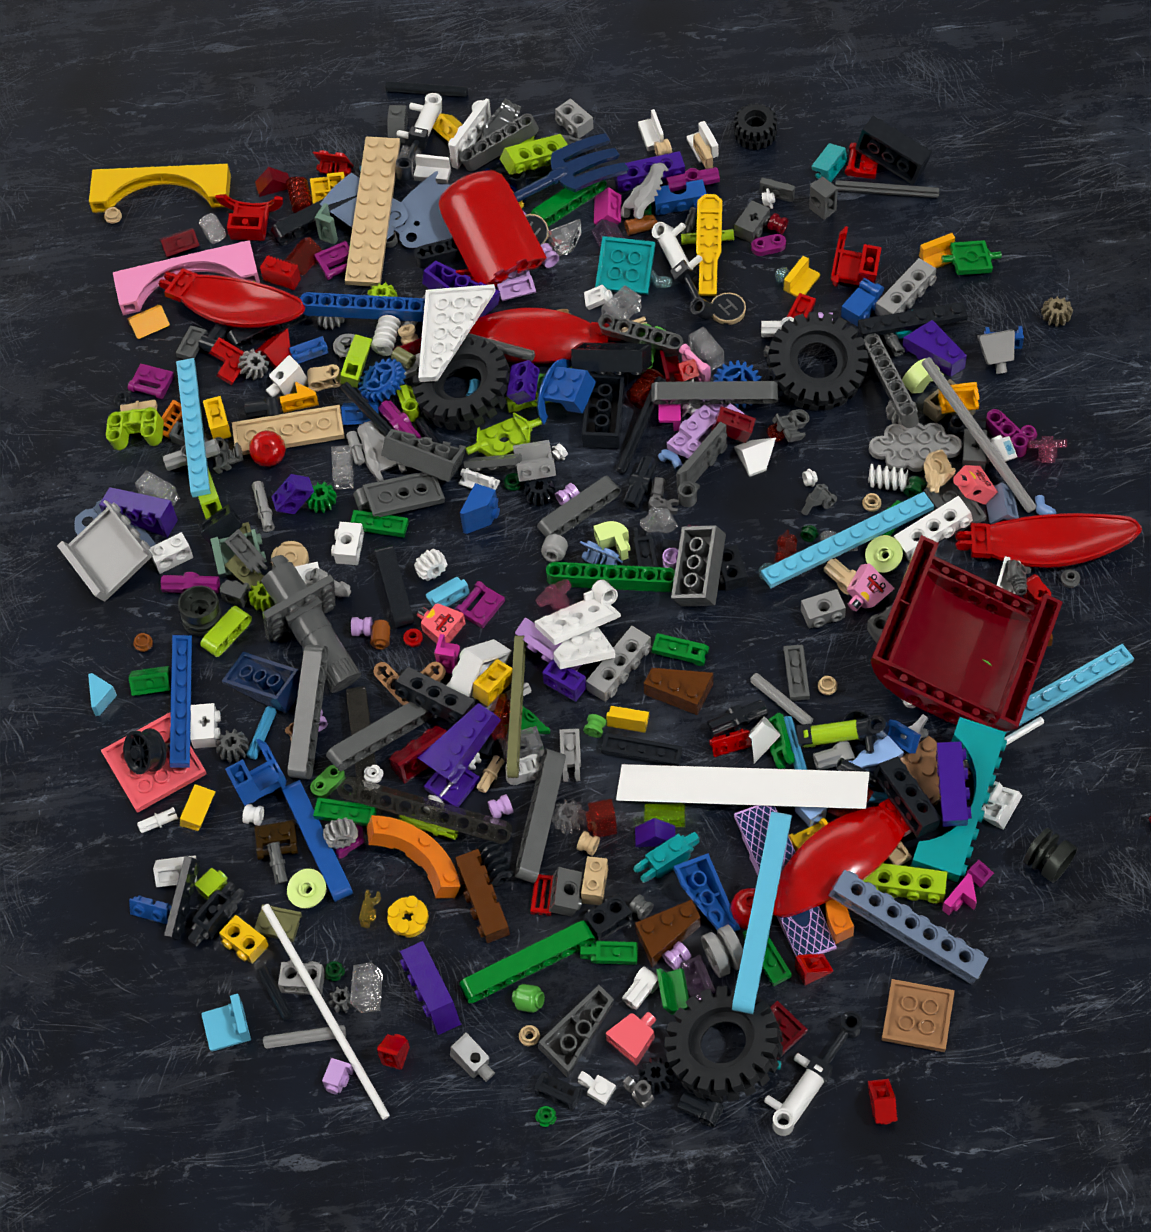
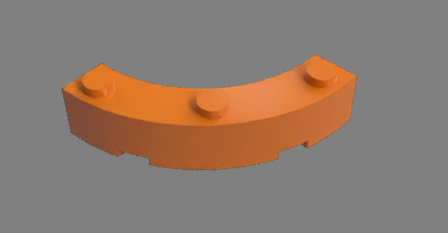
[367,815,461,898]
[825,899,854,944]

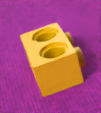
[203,396,232,439]
[472,659,512,707]
[219,915,269,964]

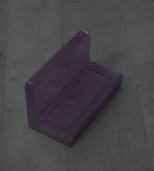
[591,219,624,249]

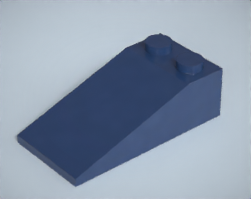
[222,652,301,713]

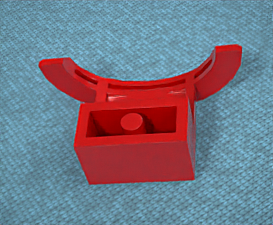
[215,194,283,241]
[831,226,882,287]

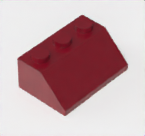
[389,726,447,784]

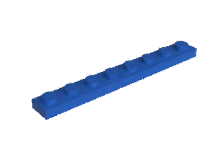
[170,635,192,768]

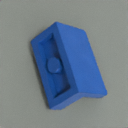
[341,401,380,425]

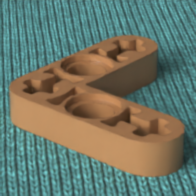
[373,662,446,705]

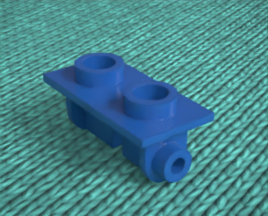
[289,336,328,364]
[129,895,172,924]

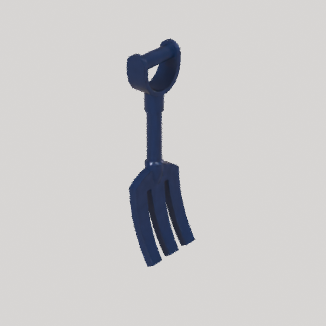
[514,133,629,203]

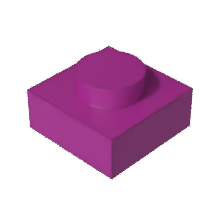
[965,860,994,888]

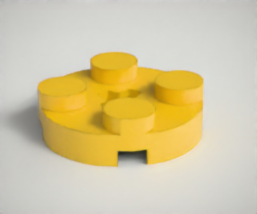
[387,896,429,938]

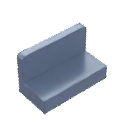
[986,482,1019,524]

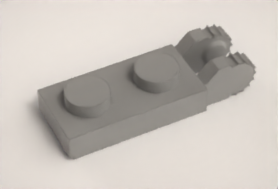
[560,729,581,782]

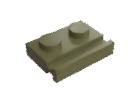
[254,904,302,942]

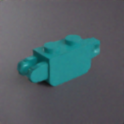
[633,832,700,883]

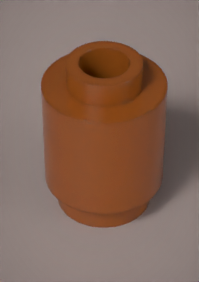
[370,620,390,650]

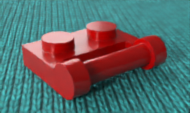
[845,143,878,179]

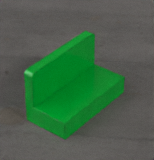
[128,666,171,696]
[657,968,689,1015]

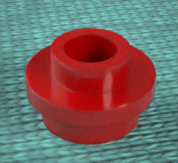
[403,629,423,647]

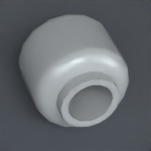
[541,534,568,562]

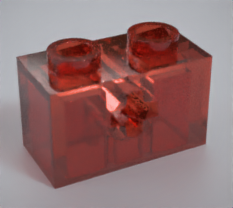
[585,799,617,837]

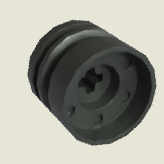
[178,585,222,636]
[1023,828,1078,883]

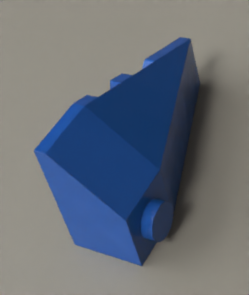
[673,854,740,932]

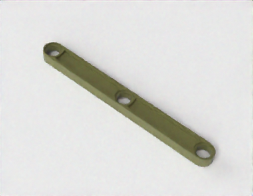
[507,635,526,778]

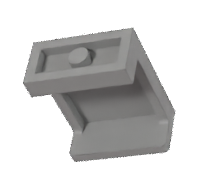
[513,440,556,482]

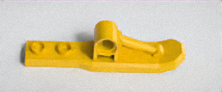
[696,194,722,296]

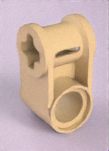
[307,364,341,391]

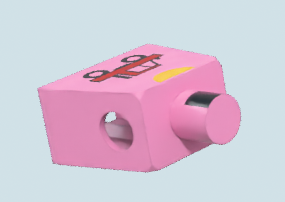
[847,563,894,611]

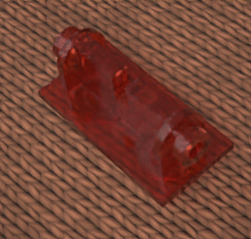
[774,529,797,563]

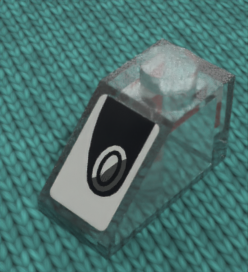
[548,219,582,256]

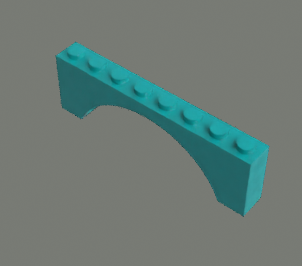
[911,717,1008,882]

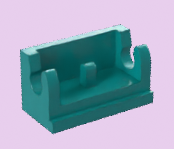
[812,143,848,182]

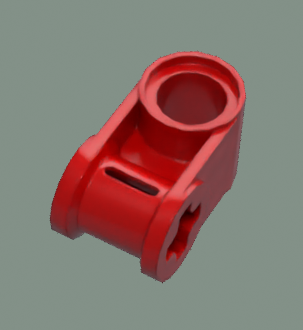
[1022,574,1051,604]

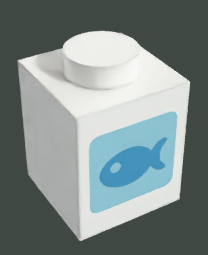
[991,435,1017,466]

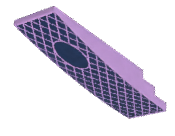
[734,805,836,958]

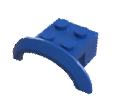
[537,359,596,424]
[225,739,287,806]

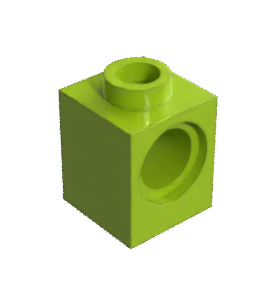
[194,868,228,900]

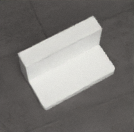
[638,109,664,151]
[687,121,718,162]
[414,154,451,184]
[153,856,197,887]

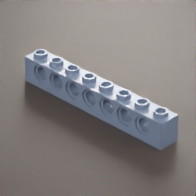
[828,870,989,984]

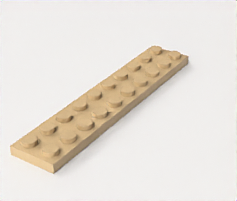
[345,137,400,286]

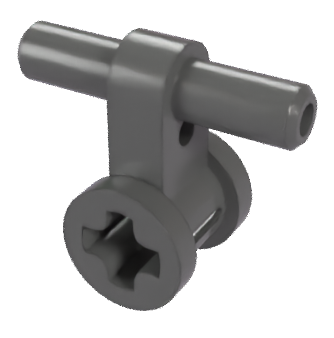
[801,484,837,515]

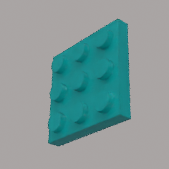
[595,236,655,295]

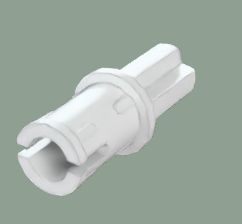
[137,807,178,833]

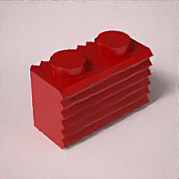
[260,255,301,290]

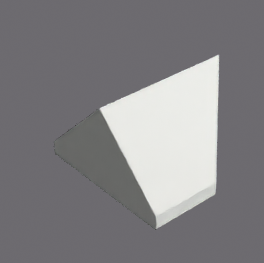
[734,438,776,477]
[749,717,780,764]

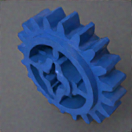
[359,358,406,403]
[713,360,762,409]

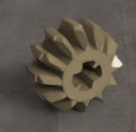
[1041,296,1073,327]

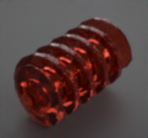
[286,177,313,213]
[627,368,665,409]

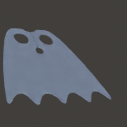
[389,171,453,248]

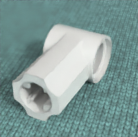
[761,317,794,337]
[622,966,659,1010]

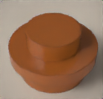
[134,633,153,652]

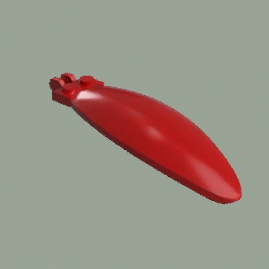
[158,268,305,327]
[460,308,620,364]
[955,513,1142,567]
[773,798,912,917]

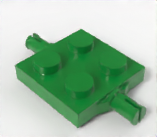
[941,240,1002,275]

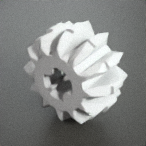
[414,549,448,581]

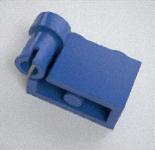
[841,278,884,327]

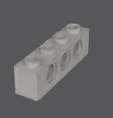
[875,258,937,316]
[586,626,652,702]

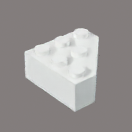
[446,639,512,701]

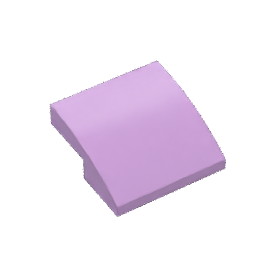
[497,270,536,301]

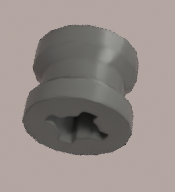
[629,894,654,920]

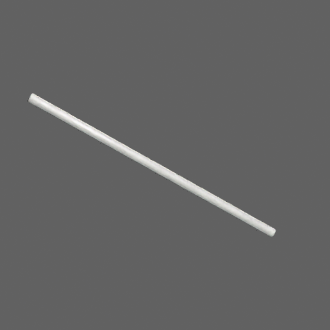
[262,904,390,1120]

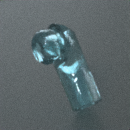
[650,270,673,288]

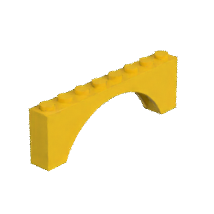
[89,164,231,213]

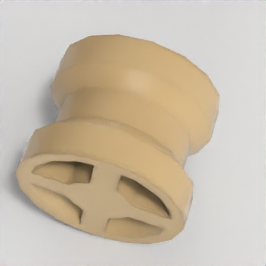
[654,139,672,156]
[398,324,419,345]
[577,831,600,856]

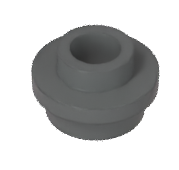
[1061,569,1080,588]

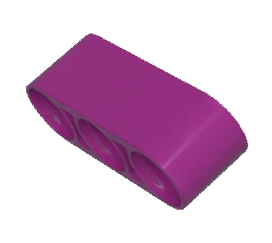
[986,409,1028,457]

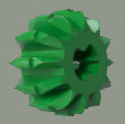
[306,481,337,513]

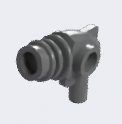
[1006,560,1031,595]

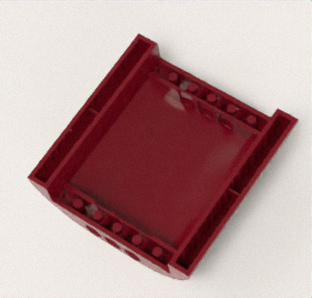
[871,535,1063,732]

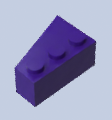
[903,320,967,377]

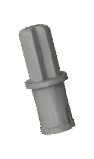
[346,431,365,466]

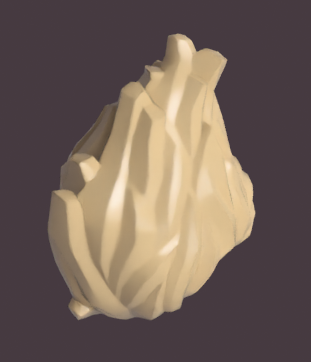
[923,450,956,493]

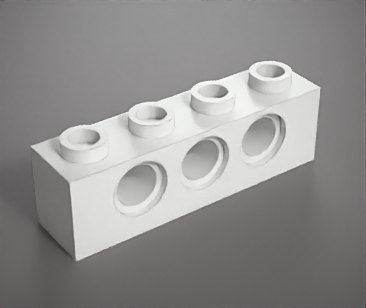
[894,496,973,561]

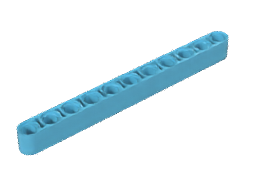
[732,812,792,1014]

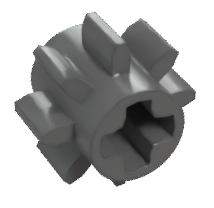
[329,987,355,1013]

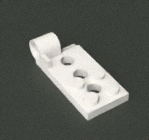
[448,98,491,169]
[535,580,621,645]

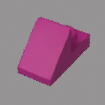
[942,873,977,915]

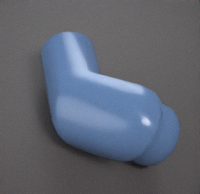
[658,449,683,471]
[1035,495,1056,515]

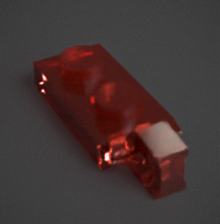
[491,693,511,740]

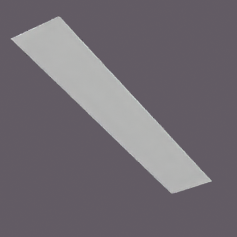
[616,764,869,809]

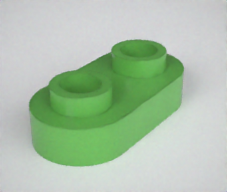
[310,765,345,799]

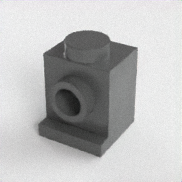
[220,580,251,608]

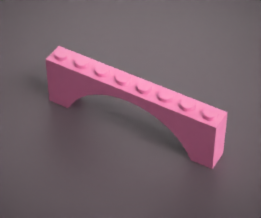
[113,240,260,315]

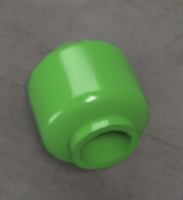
[512,984,545,1013]

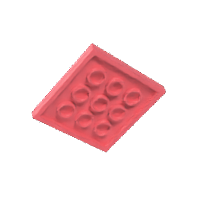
[101,713,207,813]

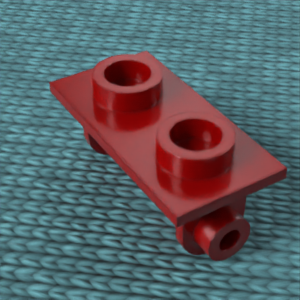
[709,728,752,757]

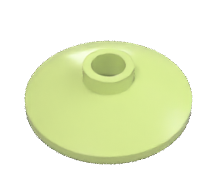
[865,535,903,573]
[287,869,326,909]

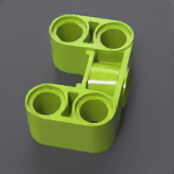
[106,407,164,450]

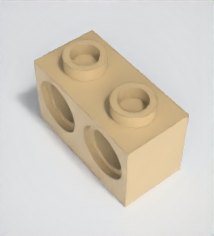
[581,856,608,905]

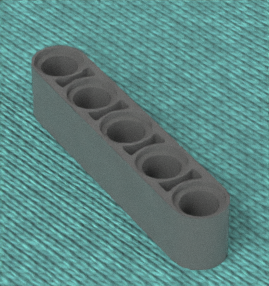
[459,114,539,171]
[598,314,684,355]
[537,476,621,537]

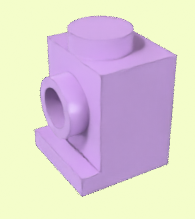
[322,1058,354,1094]

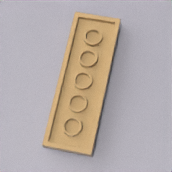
[232,405,345,455]

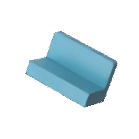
[426,577,469,607]

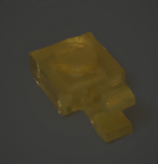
[359,890,381,928]

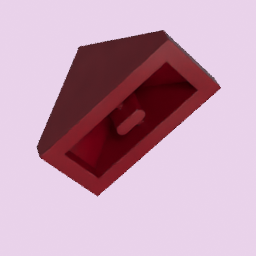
[255,167,292,197]

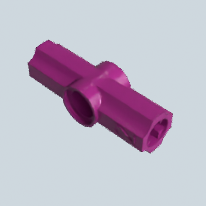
[666,167,720,192]
[378,400,421,439]
[161,572,220,594]

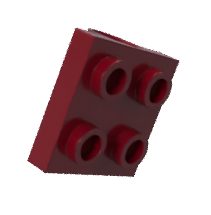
[770,1001,807,1060]

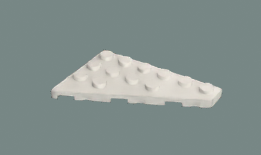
[418,284,496,382]

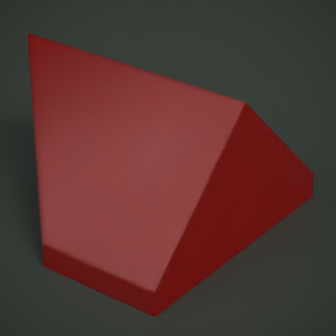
[255,328,291,369]

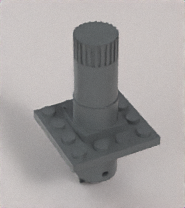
[261,555,361,693]

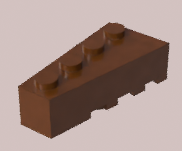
[455,849,510,943]

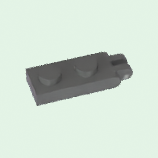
[225,529,268,575]

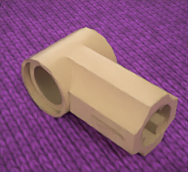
[824,558,856,595]

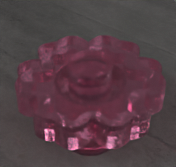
[1028,436,1067,463]
[535,579,572,611]

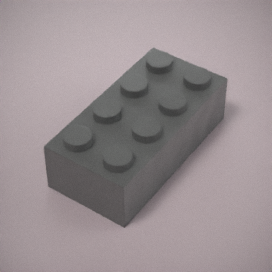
[671,525,726,606]

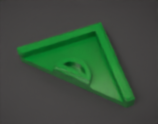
[521,706,550,735]

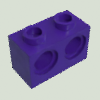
[507,360,540,405]
[271,474,314,514]
[542,658,586,702]

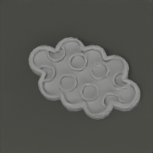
[869,423,962,472]

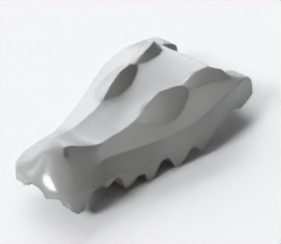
[621,163,668,219]
[357,421,407,482]

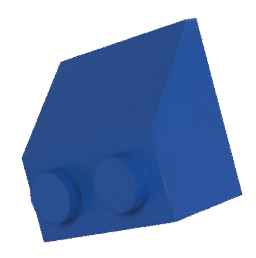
[460,483,500,534]

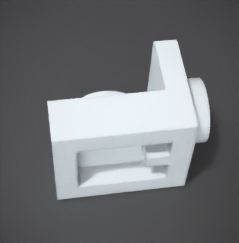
[584,285,613,310]

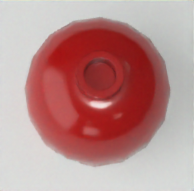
[249,430,286,467]
[731,888,756,930]

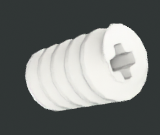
[371,315,401,356]
[868,464,908,492]

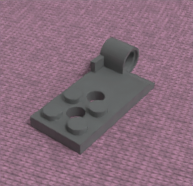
[676,422,727,507]
[353,472,445,517]

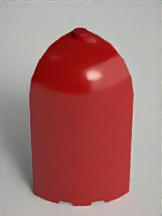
[439,170,547,288]

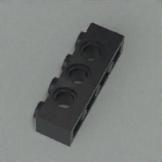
[395,666,475,724]
[873,756,942,838]

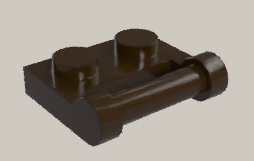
[254,820,298,860]

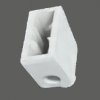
[266,355,308,397]

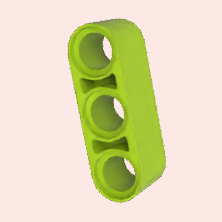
[201,606,252,657]

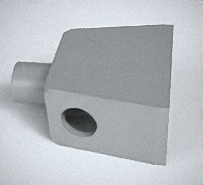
[977,329,1015,374]
[450,1032,495,1082]

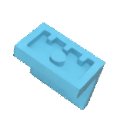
[202,994,251,1052]

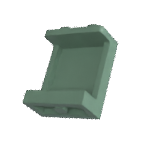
[211,529,267,578]

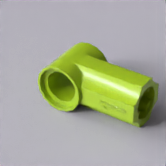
[397,384,420,422]

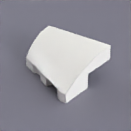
[981,781,1022,830]

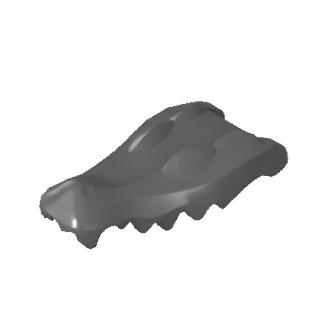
[481,98,521,139]

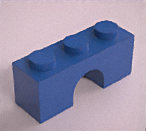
[653,179,706,215]

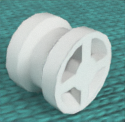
[242,804,264,826]

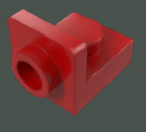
[674,359,700,381]

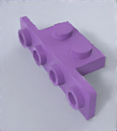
[515,618,581,671]

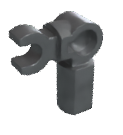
[648,477,679,515]
[623,1076,654,1109]

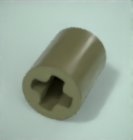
[391,346,416,369]

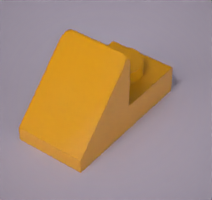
[280,382,319,413]

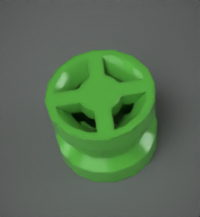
[583,714,607,738]

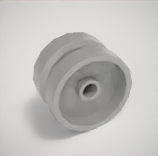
[701,924,743,978]

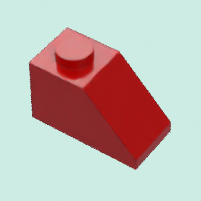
[377,1034,410,1070]
[867,1079,897,1124]

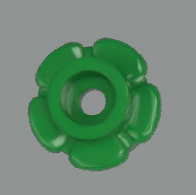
[535,1106,556,1127]

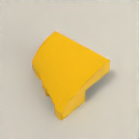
[310,172,344,204]

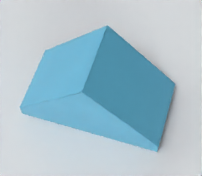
[88,673,117,716]

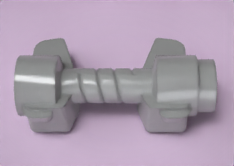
[310,568,351,597]

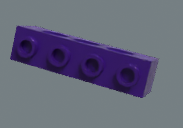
[614,151,685,192]

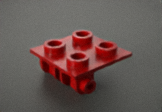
[313,150,354,176]

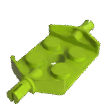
[466,412,542,456]

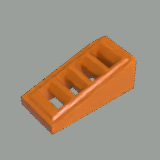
[162,400,183,438]

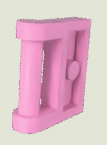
[679,344,711,382]

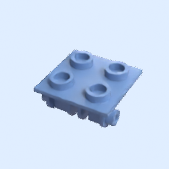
[580,541,623,565]

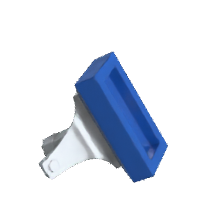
[884,714,928,754]

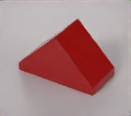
[795,954,833,985]

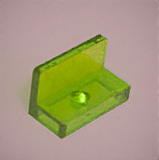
[644,803,685,827]

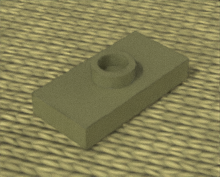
[225,554,264,590]

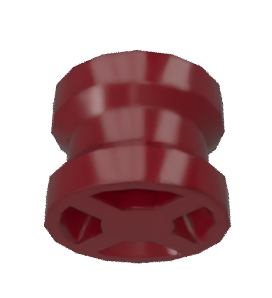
[768,213,788,235]

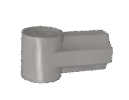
[813,741,855,770]

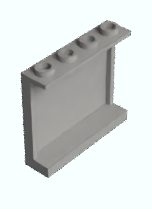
[57,500,153,601]

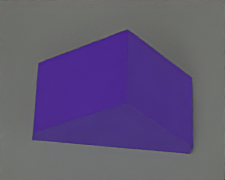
[635,818,676,847]

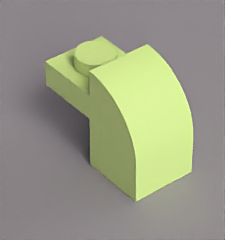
[902,358,944,393]
[593,521,630,561]

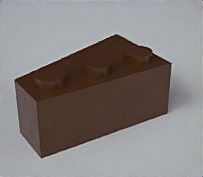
[644,668,714,715]
[635,900,700,967]

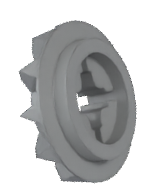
[333,334,355,358]

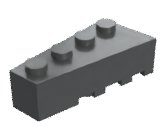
[381,429,466,482]
[538,985,614,1078]

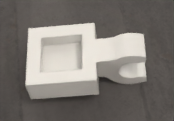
[578,1071,616,1105]

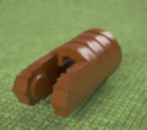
[624,214,658,236]

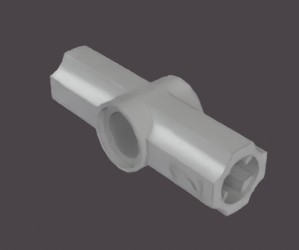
[163,439,220,471]

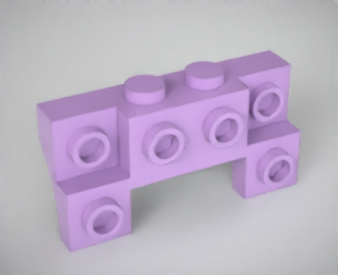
[667,403,744,459]

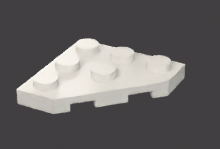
[553,627,615,669]

